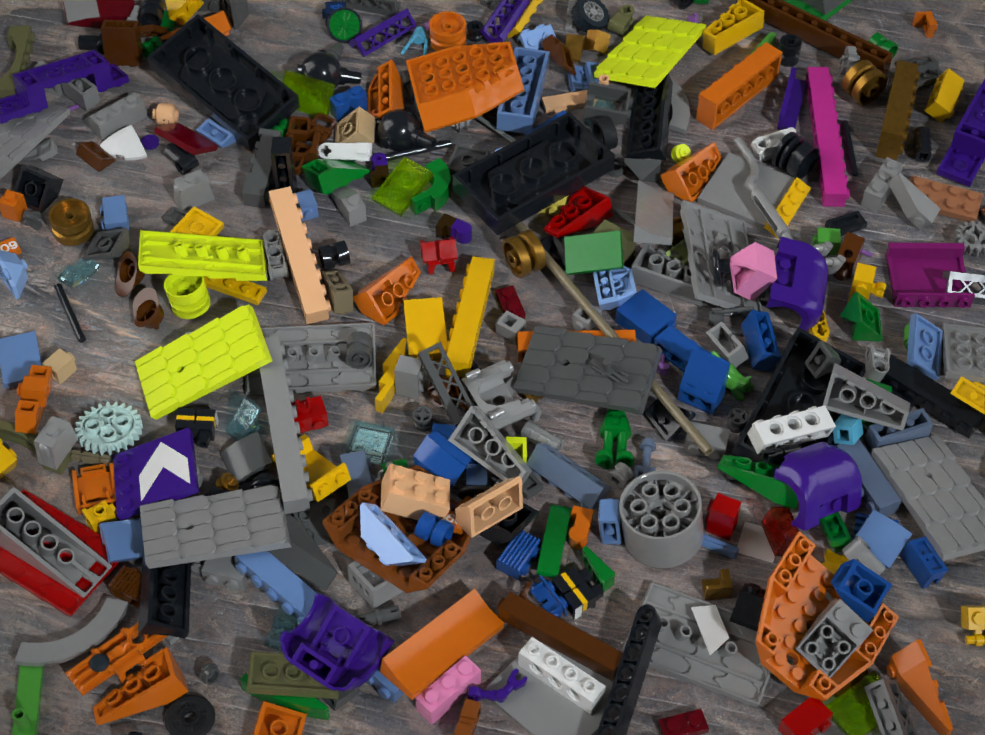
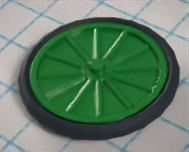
[327,8,363,43]

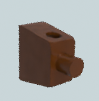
[834,232,865,281]

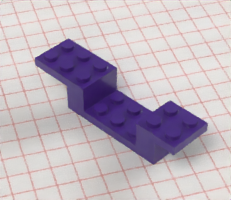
[0,50,129,123]
[936,79,985,187]

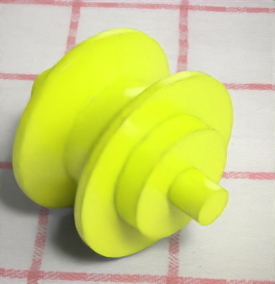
[671,144,691,163]

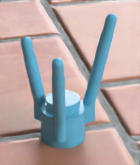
[401,26,429,55]

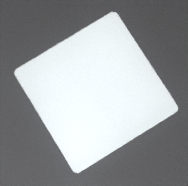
[737,522,781,563]

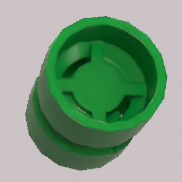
[868,32,898,59]

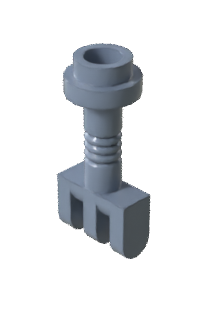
[633,438,656,480]

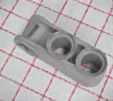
[263,230,289,281]

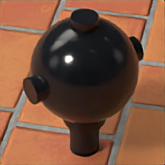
[296,49,361,96]
[376,109,437,151]

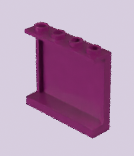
[885,242,975,308]

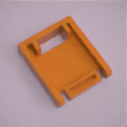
[72,462,116,515]

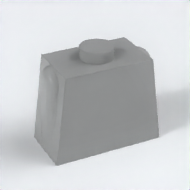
[173,169,215,211]
[34,416,78,470]

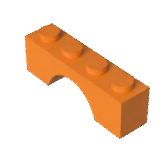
[15,365,52,434]

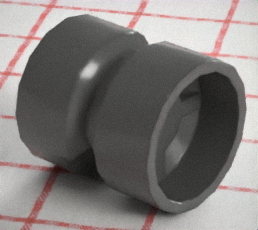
[346,331,372,369]

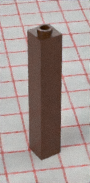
[497,591,623,682]

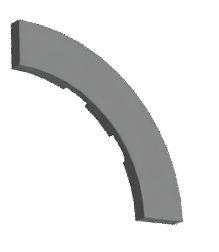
[669,77,690,134]
[14,598,129,667]

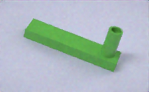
[12,666,45,735]

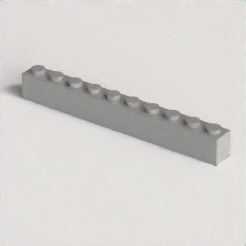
[259,336,313,514]

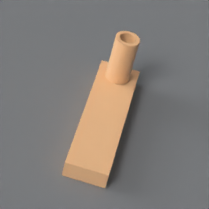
[542,75,613,114]

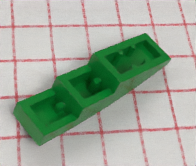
[536,505,572,578]
[240,673,330,720]

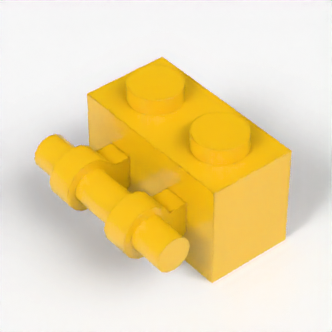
[961,605,985,647]

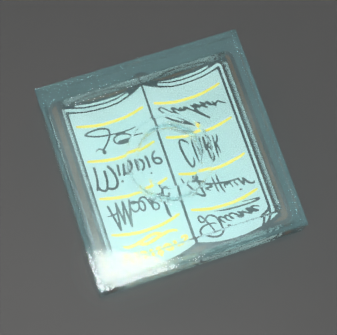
[344,421,395,464]

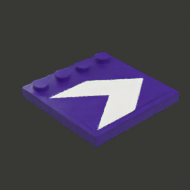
[113,427,199,520]

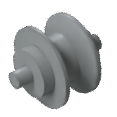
[451,120,471,133]

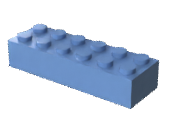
[497,47,550,134]

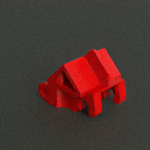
[419,237,458,275]

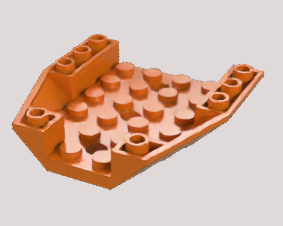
[406,42,525,133]
[755,531,899,701]

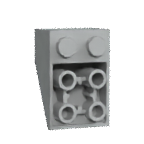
[795,599,873,678]

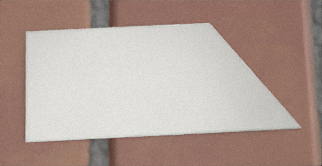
[691,605,729,655]

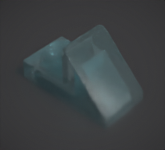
[226,398,263,441]

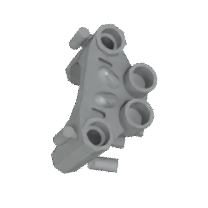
[460,360,542,430]

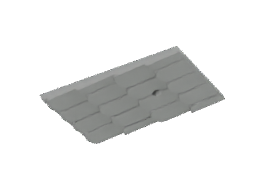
[0,102,70,180]
[680,200,762,315]
[245,323,376,395]
[871,435,985,561]
[140,485,292,569]
[621,582,771,707]

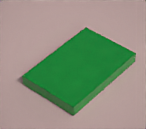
[564,230,623,275]

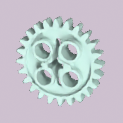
[75,402,143,455]

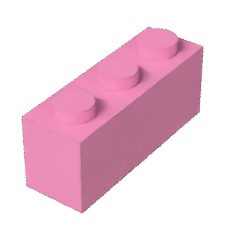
[416,655,481,725]

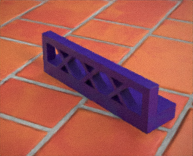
[480,0,531,43]
[349,8,417,57]
[777,67,807,130]

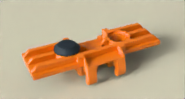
[65,622,168,696]

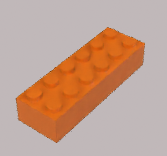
[696,42,783,130]

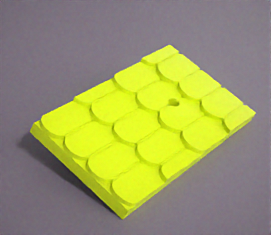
[594,15,706,88]
[138,230,267,281]
[135,305,273,420]

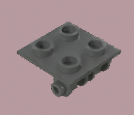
[294,499,336,546]

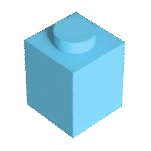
[833,414,863,445]

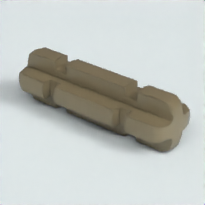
[70,449,112,467]

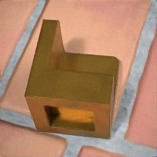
[583,30,611,54]
[701,569,733,600]

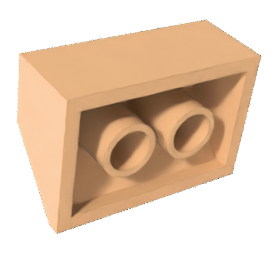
[455,476,523,538]

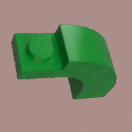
[411,158,451,215]

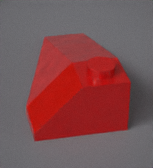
[544,186,613,238]

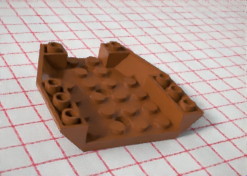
[322,465,473,593]

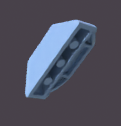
[593,265,637,311]
[360,502,427,566]

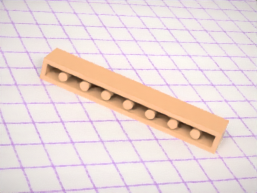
[269,186,332,324]

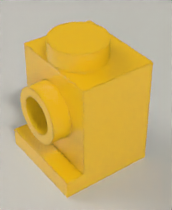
[82,500,117,534]

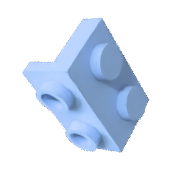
[517,24,556,50]

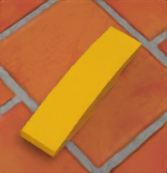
[375,337,407,414]

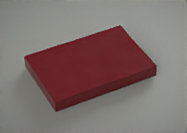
[154,122,218,155]

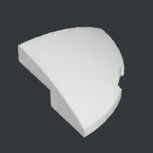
[100,125,147,160]

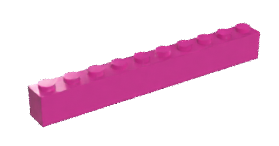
[805,67,850,207]

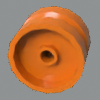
[429,11,467,51]

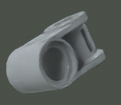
[865,344,891,382]

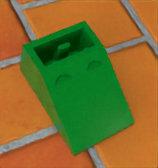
[301,159,370,195]

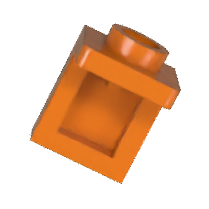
[912,11,938,38]

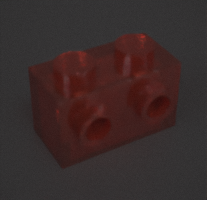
[760,507,799,556]

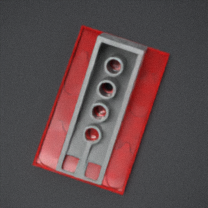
[0,487,120,617]

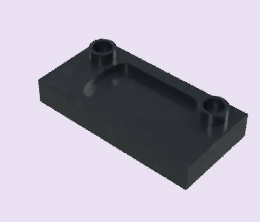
[147,14,300,151]
[453,112,615,235]
[730,327,865,465]

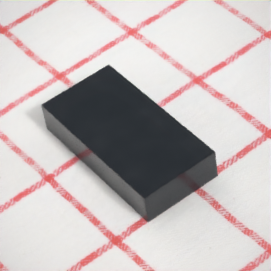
[825,211,867,236]

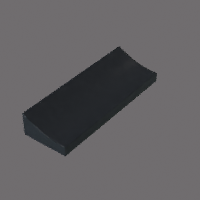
[626,73,673,161]
[138,546,192,639]

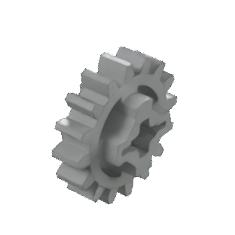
[839,46,860,78]
[954,220,985,257]

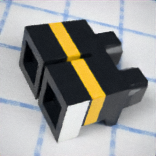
[175,408,219,448]
[552,567,604,620]

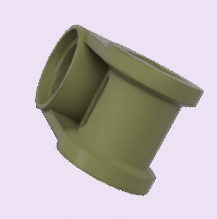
[608,4,634,36]

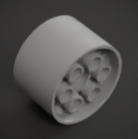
[619,471,704,568]

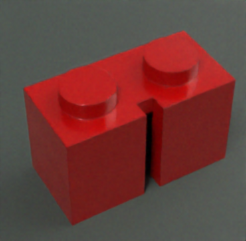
[704,493,742,541]
[778,697,833,735]

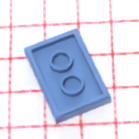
[907,313,943,381]
[0,331,42,389]

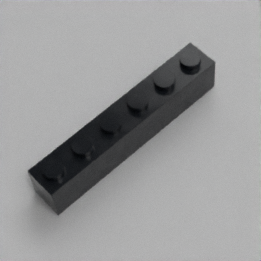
[879,354,985,439]

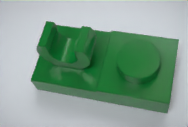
[819,512,852,553]

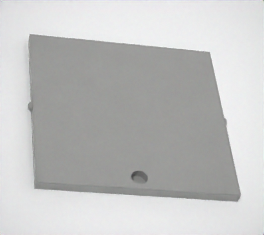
[484,641,629,735]

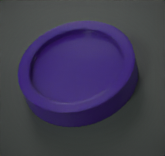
[141,135,159,150]

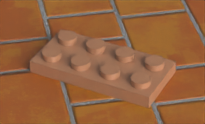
[910,175,983,223]

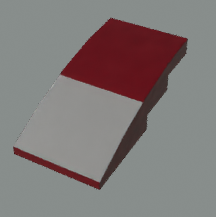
[63,0,135,29]

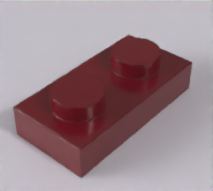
[495,285,526,319]
[658,709,709,735]

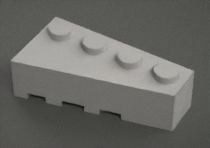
[631,243,704,306]
[823,363,910,431]
[448,406,532,485]

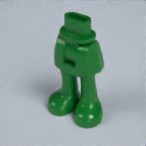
[595,409,634,469]

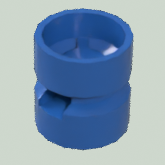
[414,511,455,548]

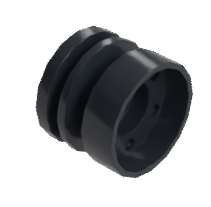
[772,132,820,180]

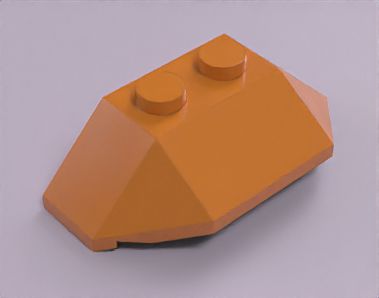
[368,59,404,118]

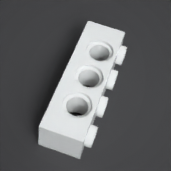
[747,406,836,455]
[518,637,606,714]

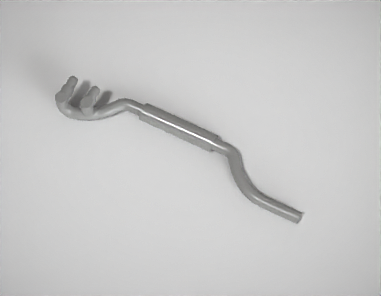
[734,137,846,275]

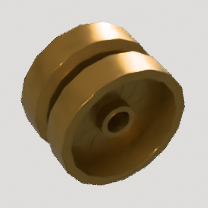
[841,60,887,105]
[48,198,94,246]
[502,230,546,278]

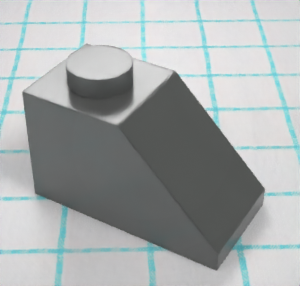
[805,341,842,379]

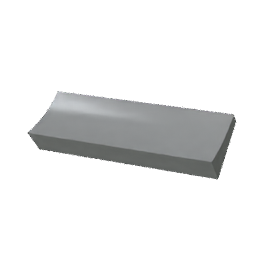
[633,180,674,245]

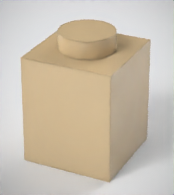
[42,348,77,385]

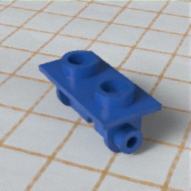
[530,575,568,618]

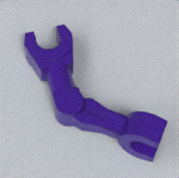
[468,668,528,702]

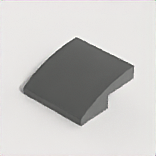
[906,55,943,89]
[221,432,273,485]

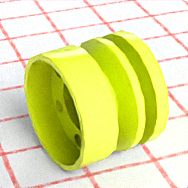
[164,274,211,319]

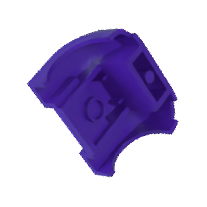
[766,236,828,331]
[774,442,862,531]
[279,593,394,691]

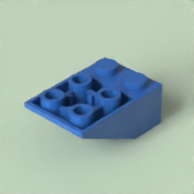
[677,347,730,416]

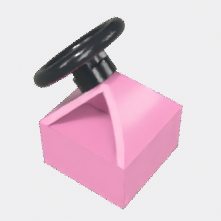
[712,242,777,301]

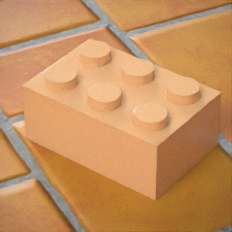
[380,464,450,521]

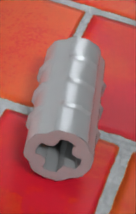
[521,421,564,452]

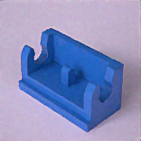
[900,536,949,589]

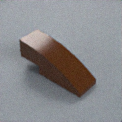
[542,34,576,76]

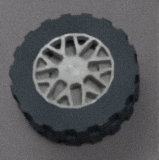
[571,0,610,33]

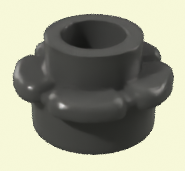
[199,663,221,685]

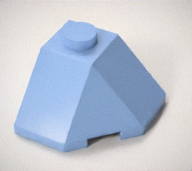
[0,250,28,299]

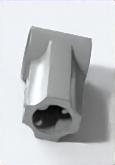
[842,536,886,575]

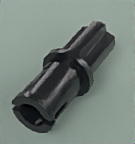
[761,443,801,464]

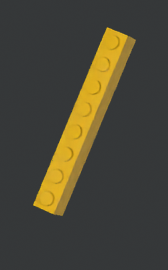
[442,256,495,378]

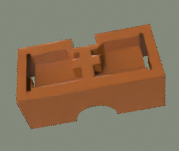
[453,698,481,735]

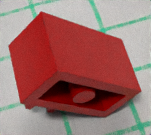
[291,395,329,435]

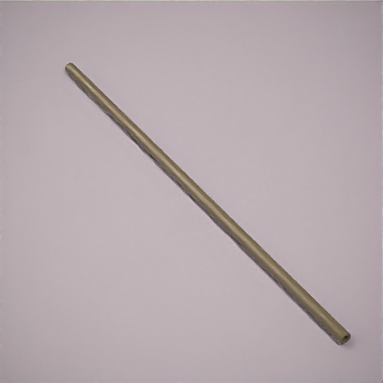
[514,222,714,456]

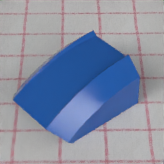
[413,431,472,490]
[830,559,893,623]

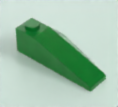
[718,455,799,509]

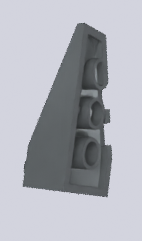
[269,514,338,591]

